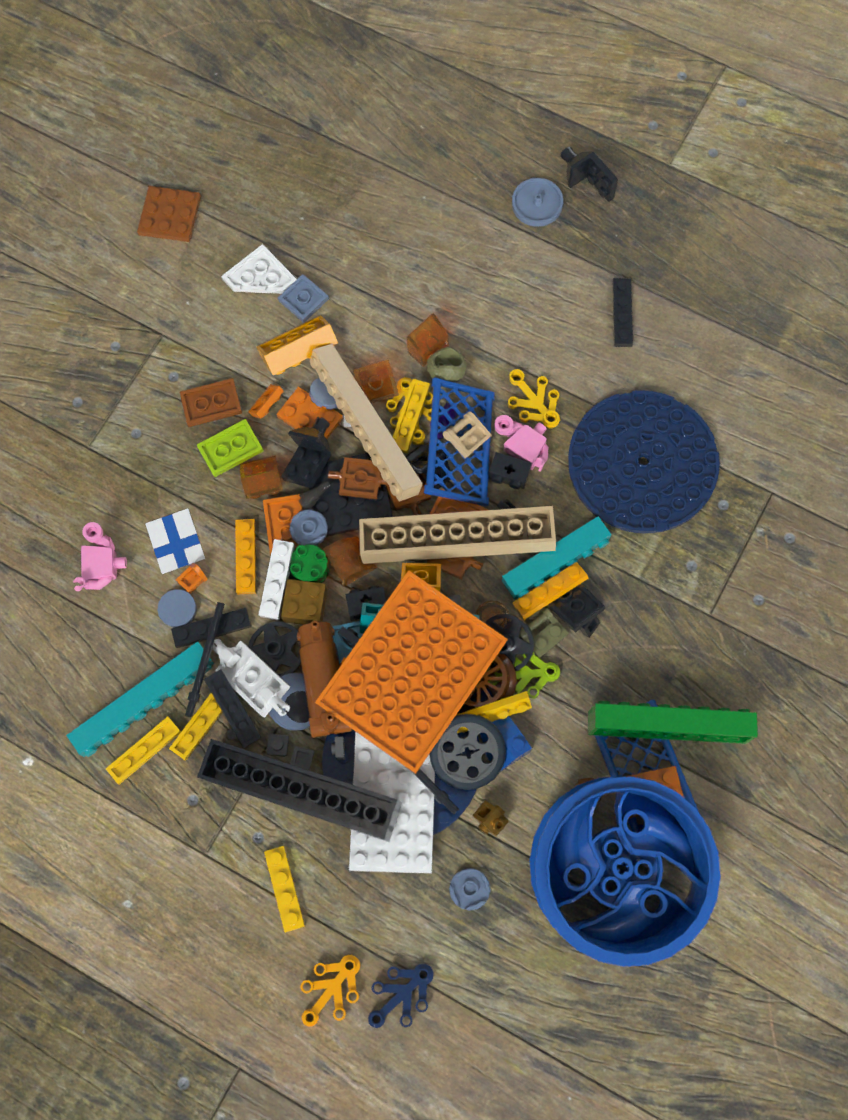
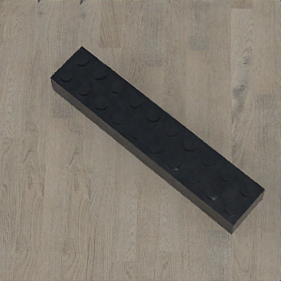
[197,739,402,842]

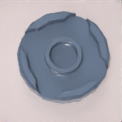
[309,378,338,409]
[289,509,328,546]
[157,589,197,628]
[449,868,490,911]

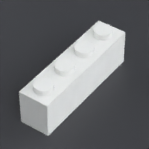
[259,539,295,621]

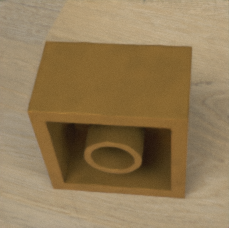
[281,579,328,625]

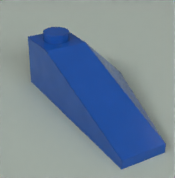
[471,687,532,772]

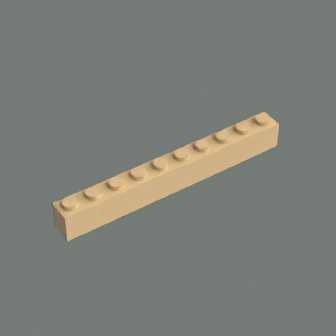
[310,344,422,502]

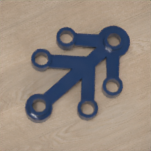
[368,964,434,1028]

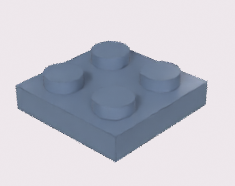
[278,274,329,323]

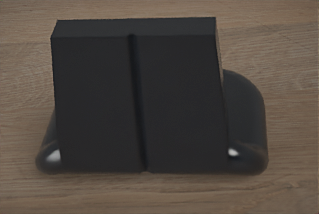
[405,443,451,489]

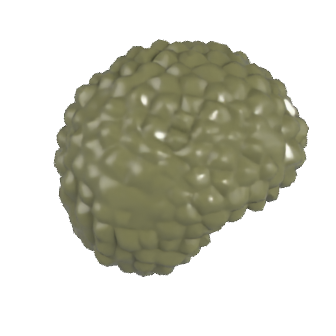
[427,347,467,383]

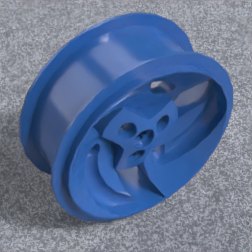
[529,776,721,967]

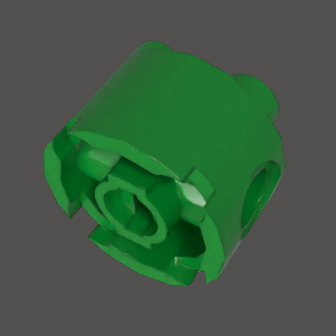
[290,545,329,583]

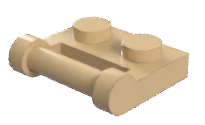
[443,412,492,458]

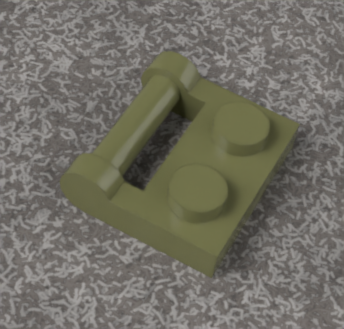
[519,608,569,659]

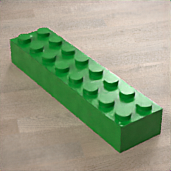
[588,701,758,744]

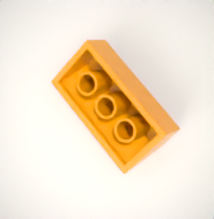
[256,315,338,375]

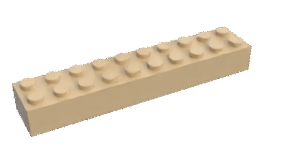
[359,506,556,564]

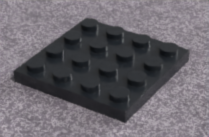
[309,453,393,537]

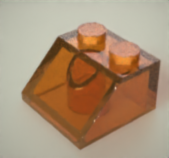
[407,313,449,367]
[353,358,399,404]
[240,456,283,499]
[323,536,377,587]

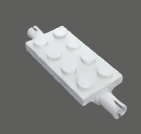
[212,639,290,718]

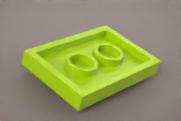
[197,419,264,478]

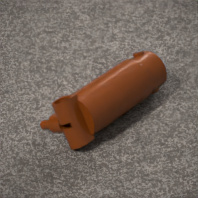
[297,620,352,738]

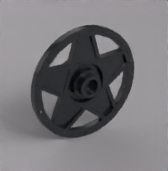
[485,614,535,672]
[248,622,301,677]

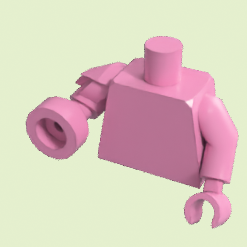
[494,415,548,472]
[73,522,127,591]

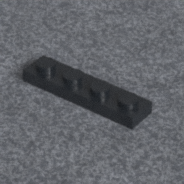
[612,278,633,347]
[171,608,251,648]
[203,669,261,748]

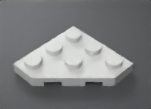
[221,244,297,294]

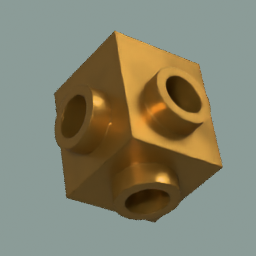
[472,800,509,836]

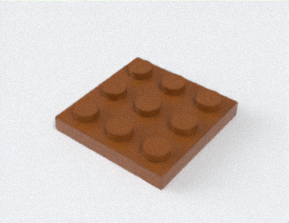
[137,186,201,242]

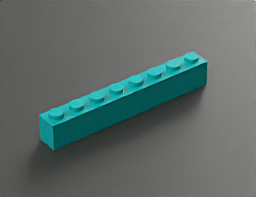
[66,641,214,757]

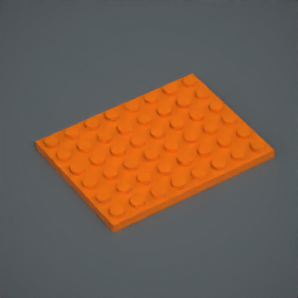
[315,570,508,774]

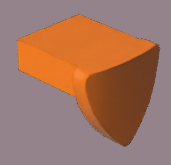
[176,563,208,594]

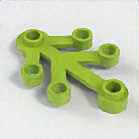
[487,653,560,699]

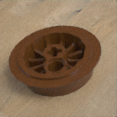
[460,653,517,712]

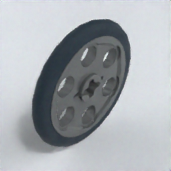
[430,714,506,790]

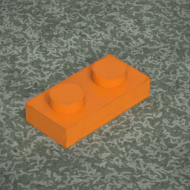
[248,384,284,419]

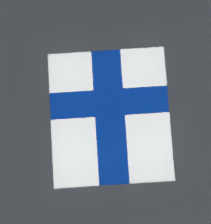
[146,509,205,574]

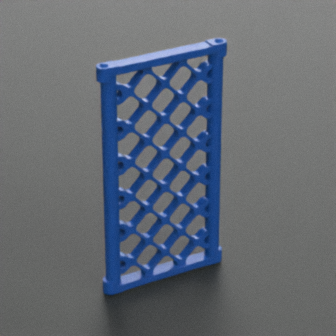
[424,378,495,507]
[595,700,705,832]

